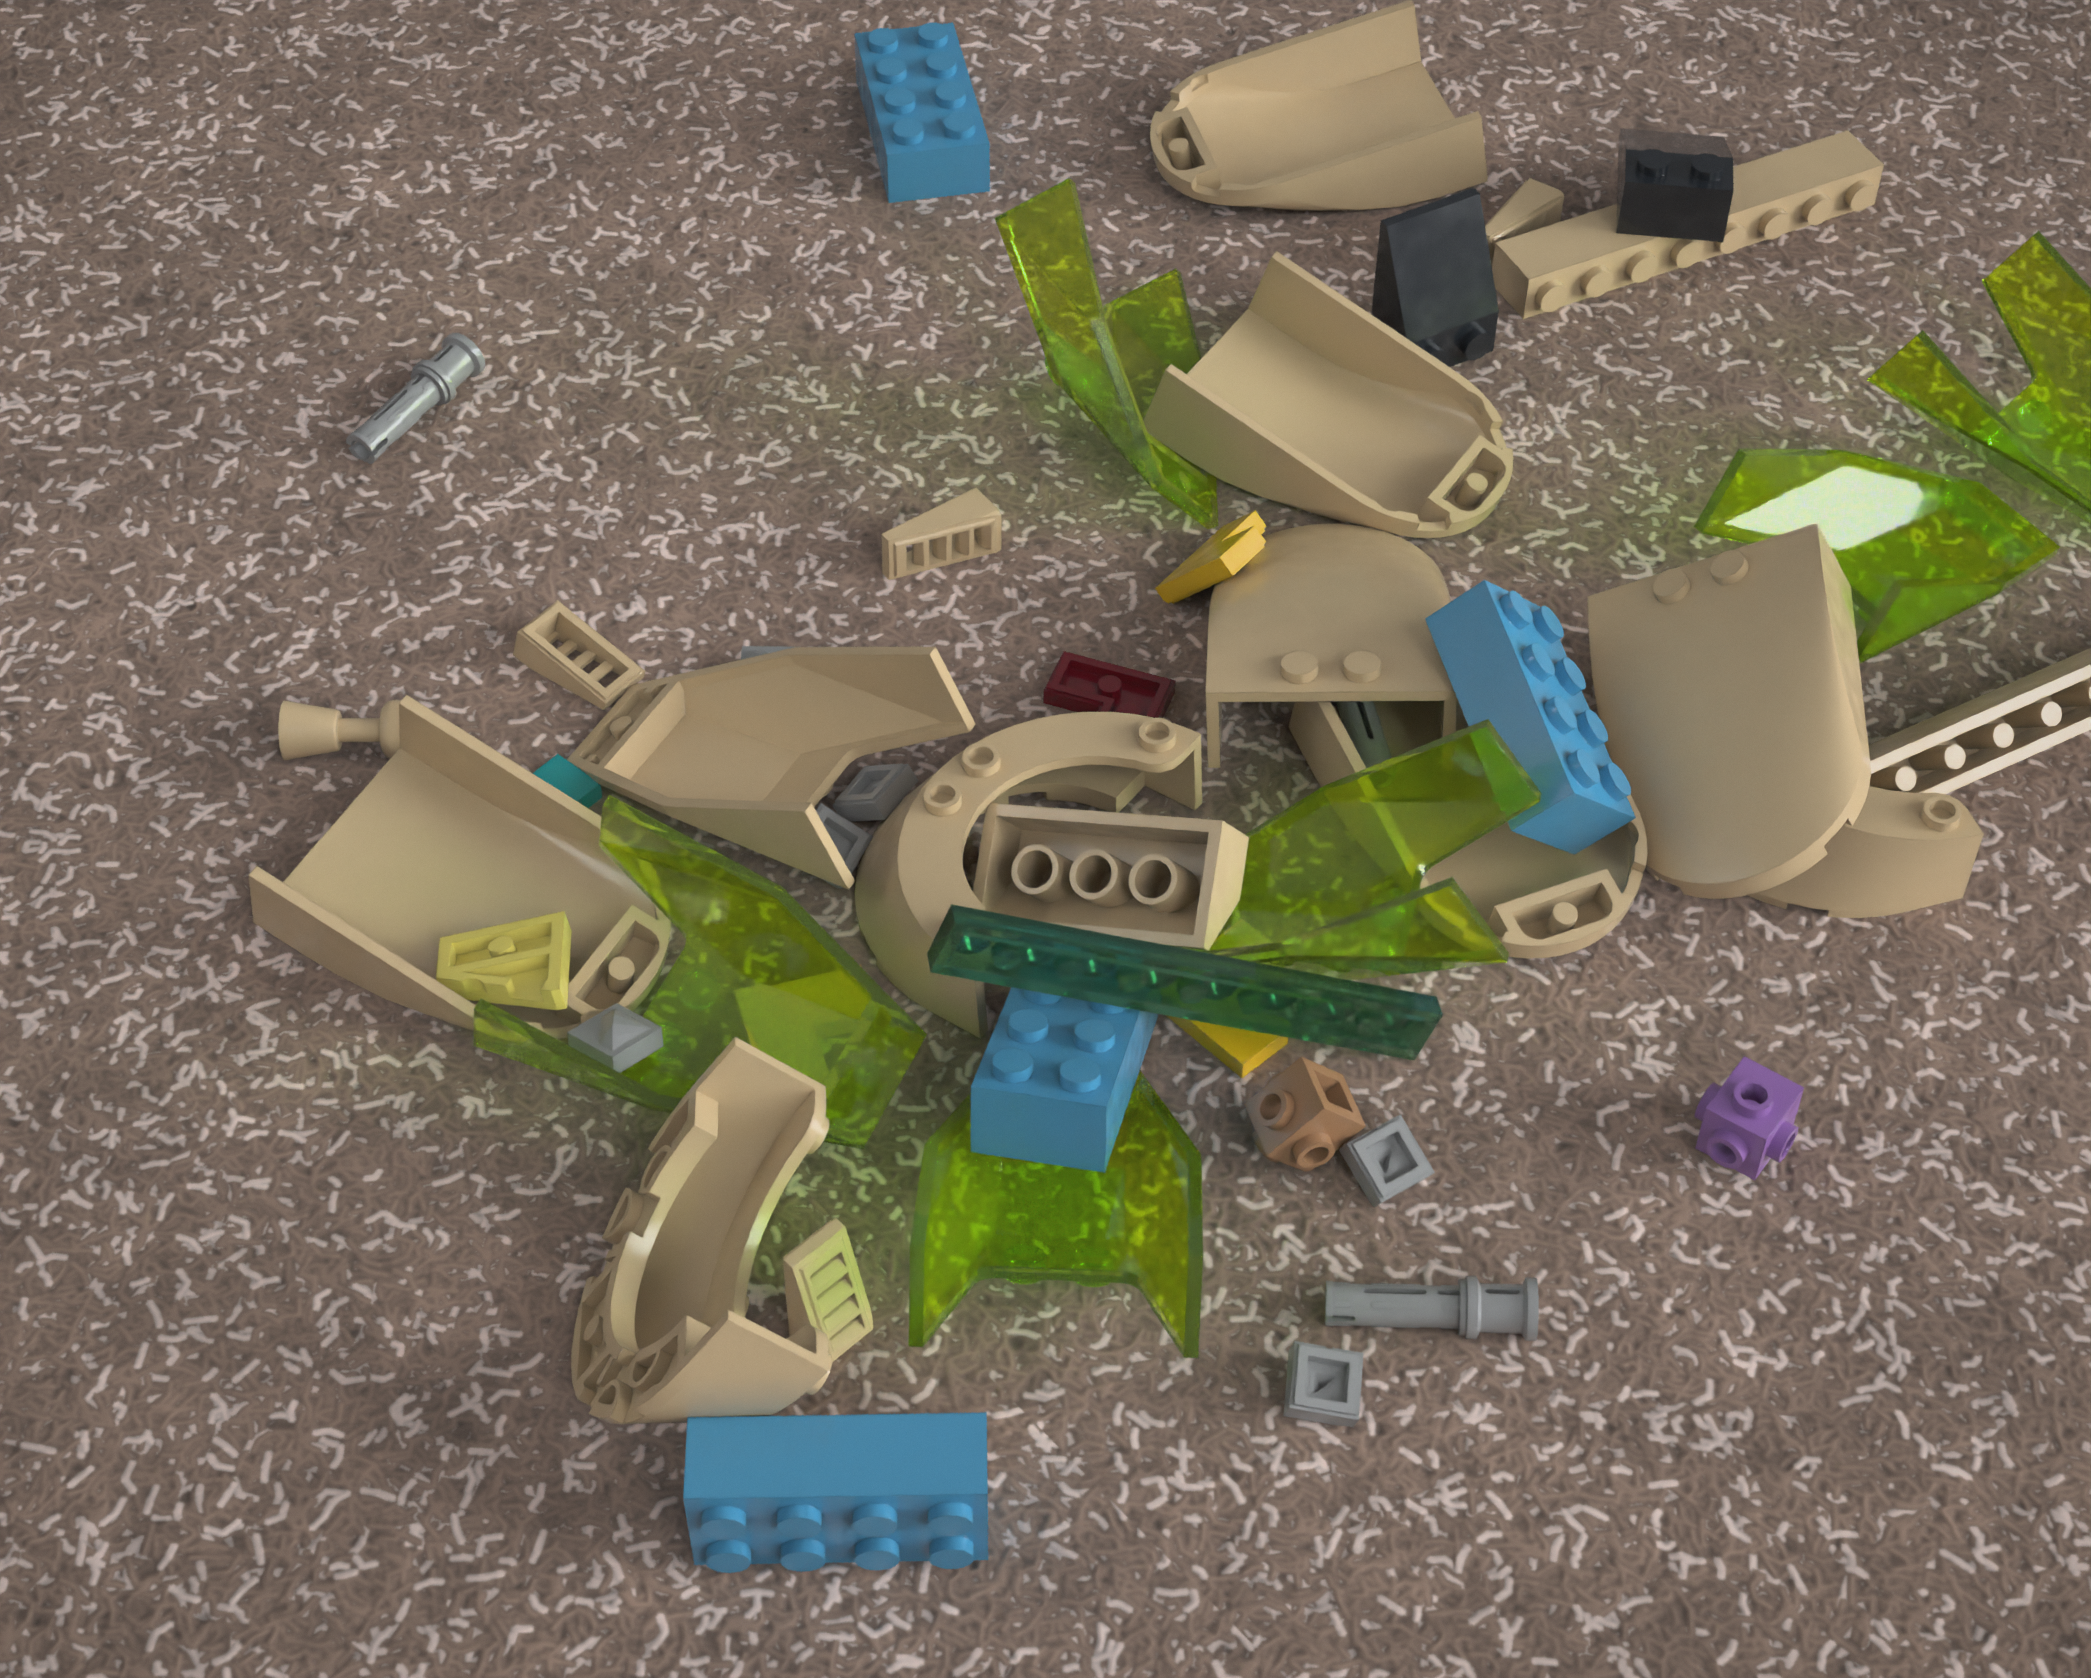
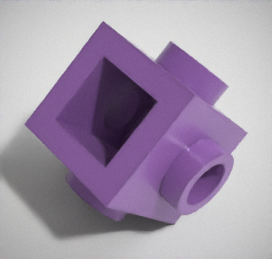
[1695,1056,1804,1180]

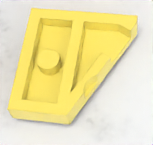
[435,911,572,1010]

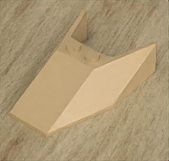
[567,647,976,890]

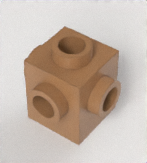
[1244,1056,1366,1172]

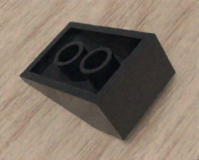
[1616,128,1734,242]
[1371,188,1499,367]

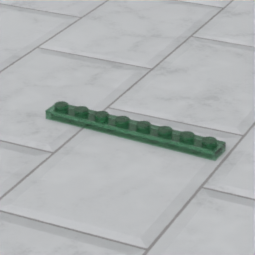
[927,904,1443,1060]

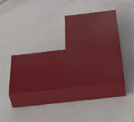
[1043,651,1176,718]

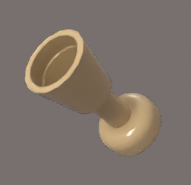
[278,700,401,760]

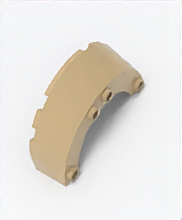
[855,712,1202,1038]
[1748,786,1984,918]
[571,1037,832,1424]

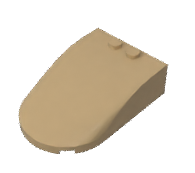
[1150,0,1488,210]
[1140,252,1513,538]
[1587,522,1871,899]
[1206,524,1457,768]
[248,695,671,1046]
[1288,699,1648,959]

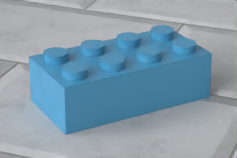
[854,22,990,203]
[1425,580,1636,855]
[971,934,1161,1173]
[683,1412,988,1573]

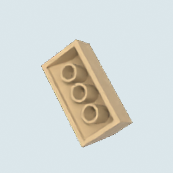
[973,803,1249,951]

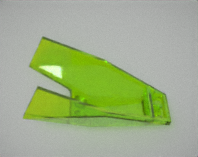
[995,178,1219,529]
[1866,231,2091,524]
[1694,448,2060,664]
[1139,719,1542,981]
[473,795,927,1149]
[909,1070,1203,1358]

